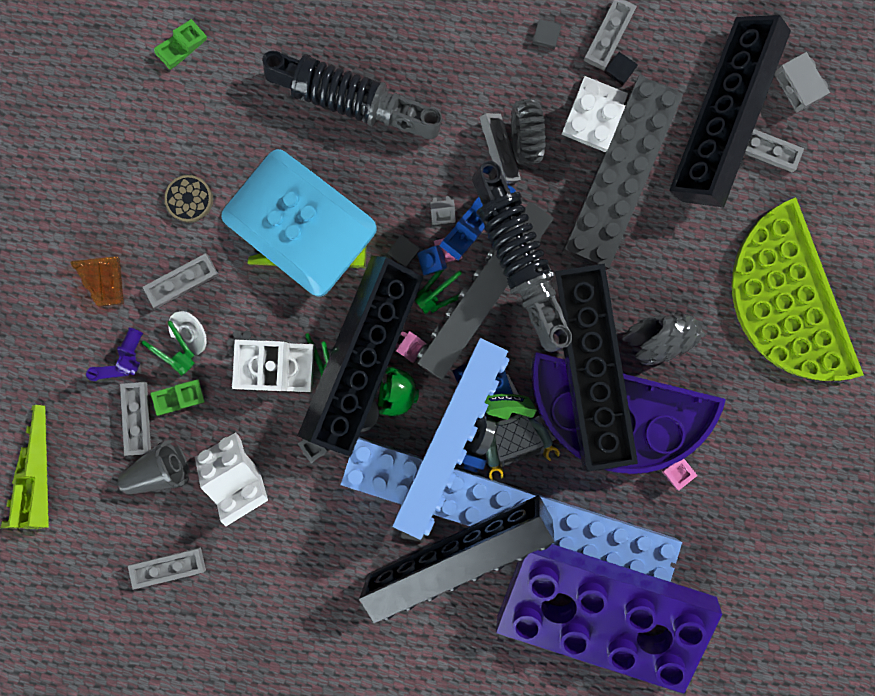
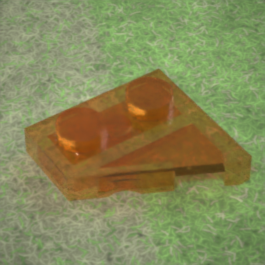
[71,256,124,307]

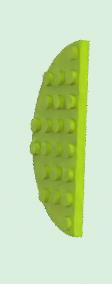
[732,197,864,381]

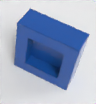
[417,245,447,276]
[462,453,486,472]

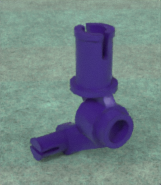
[86,327,143,381]

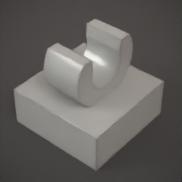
[430,196,456,225]

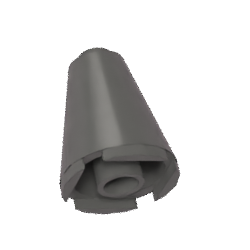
[118,440,189,495]

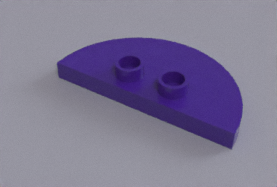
[531,352,726,474]

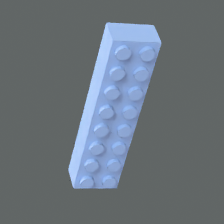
[392,338,509,540]

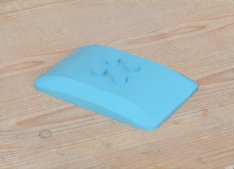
[221,149,377,297]

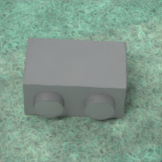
[775,52,830,113]

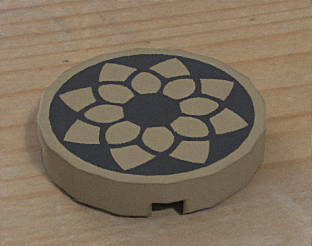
[165,175,213,223]

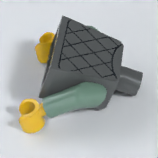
[486,412,560,480]

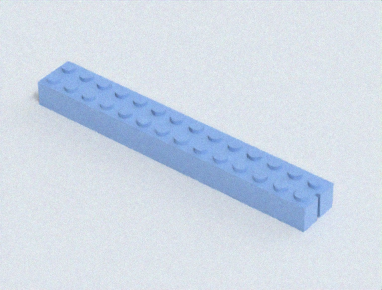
[341,437,682,582]

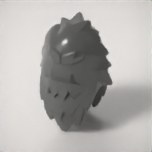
[622,312,706,365]

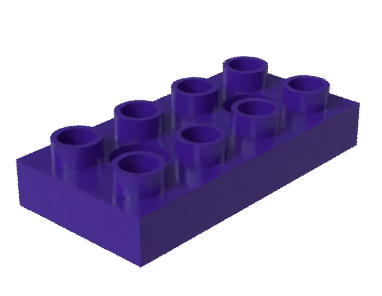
[496,544,722,694]

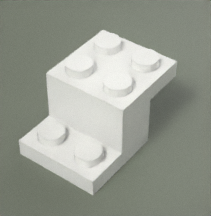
[561,76,628,152]
[232,340,315,392]
[195,432,268,526]

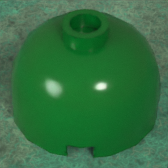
[378,367,419,416]

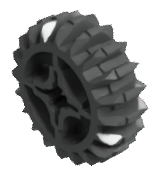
[510,99,546,165]

